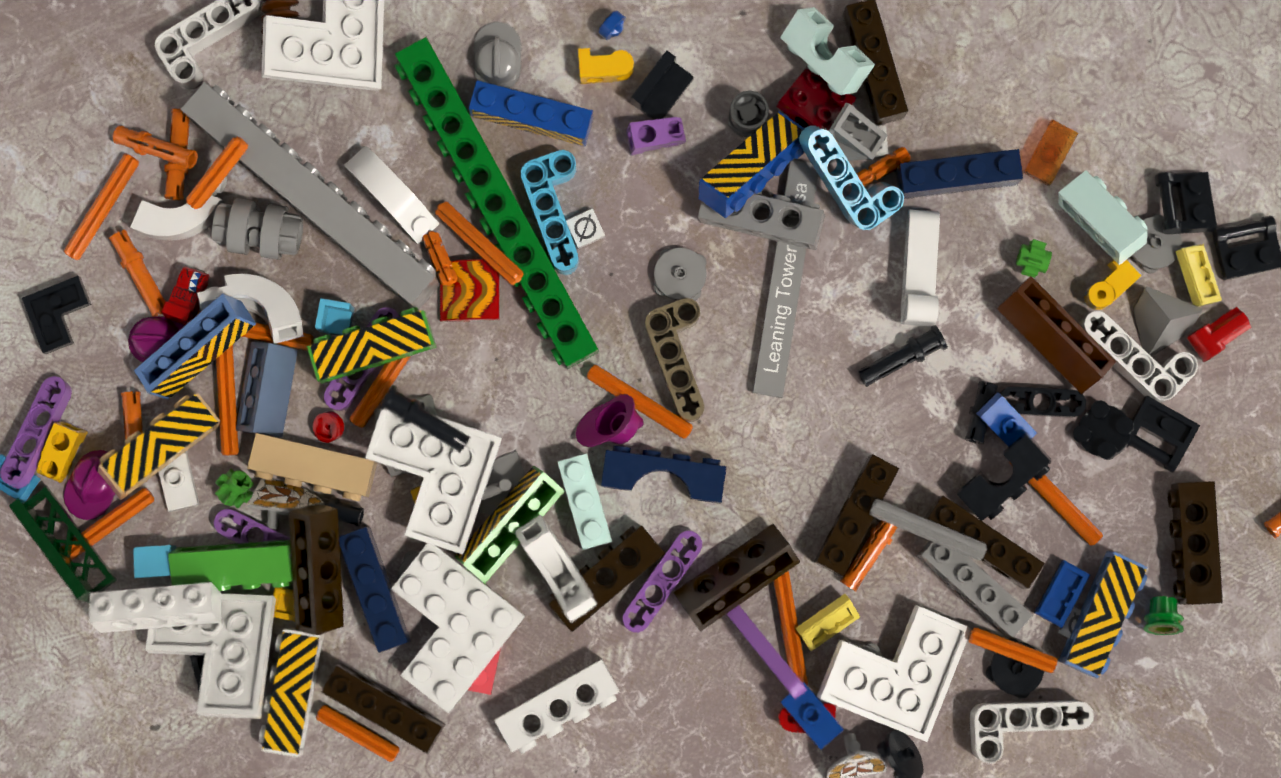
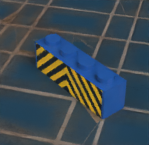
[469,80,593,146]
[699,111,805,219]

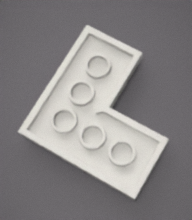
[261,0,384,91]
[365,409,502,554]
[391,543,525,714]
[145,594,276,719]
[817,605,972,742]

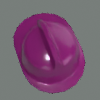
[128,317,184,362]
[576,394,644,447]
[64,450,115,520]

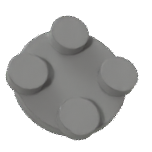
[1132,214,1184,274]
[654,248,707,301]

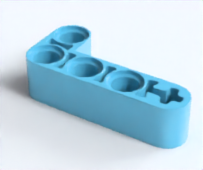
[799,126,904,230]
[521,150,579,275]

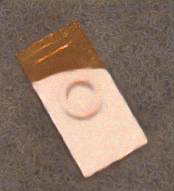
[1023,119,1078,186]

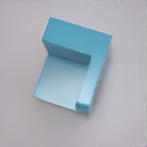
[315,298,355,336]
[133,545,177,578]

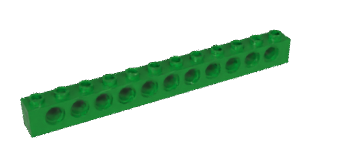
[394,37,599,370]

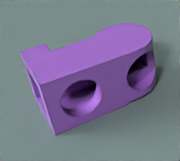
[626,117,686,155]

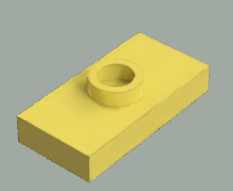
[1175,244,1222,307]
[796,594,860,651]

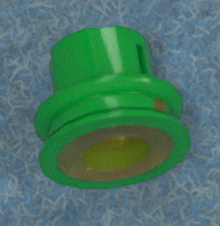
[1143,596,1184,635]

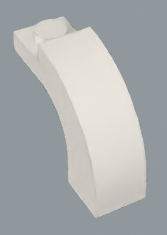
[344,145,439,244]
[130,163,227,241]
[197,274,303,344]
[515,515,597,622]

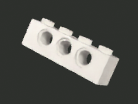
[89,582,221,633]
[494,659,620,754]

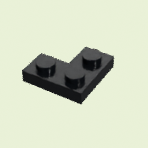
[22,276,91,354]

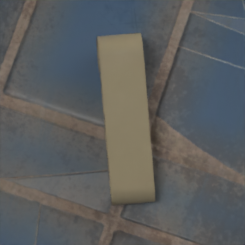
[645,298,704,423]

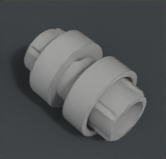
[212,199,303,260]

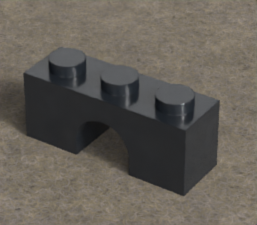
[957,431,1051,521]

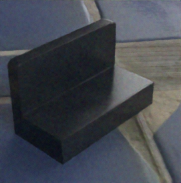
[631,50,694,120]

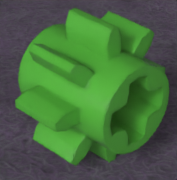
[1016,239,1052,278]
[215,469,254,508]

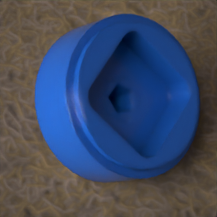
[599,10,626,40]

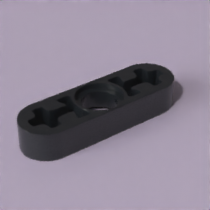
[1000,387,1086,418]

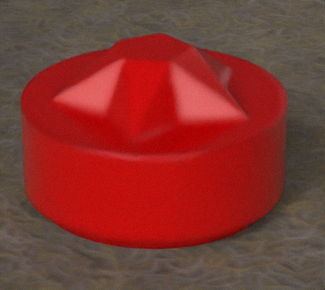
[312,411,344,443]

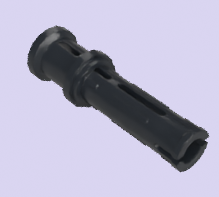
[857,325,948,387]
[378,385,470,453]

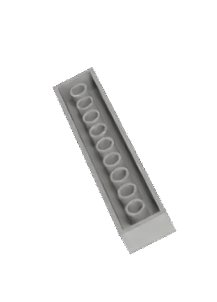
[181,82,440,311]

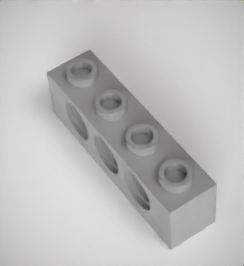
[698,192,825,250]
[916,541,1033,638]

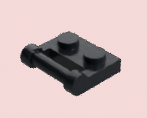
[1155,172,1217,234]
[1212,215,1281,281]
[1127,395,1200,473]

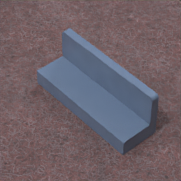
[236,342,298,438]

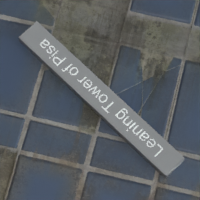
[753,159,818,398]

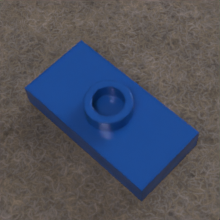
[976,392,1037,447]
[1034,560,1090,628]
[781,682,844,750]

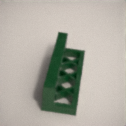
[9,486,117,603]

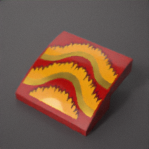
[440,259,500,322]

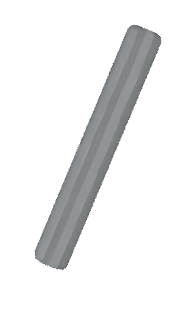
[870,499,986,561]

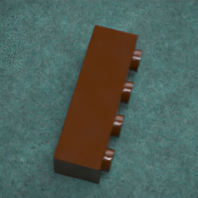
[997,276,1116,394]

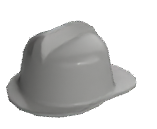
[474,22,521,89]

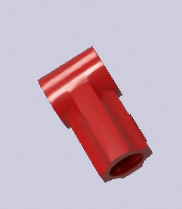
[1186,307,1252,363]

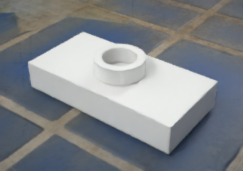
[159,451,199,512]

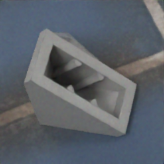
[822,103,887,163]
[1133,286,1202,357]

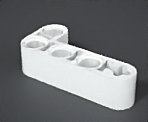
[155,0,263,89]
[901,209,940,327]
[1079,311,1198,402]
[970,700,1094,764]

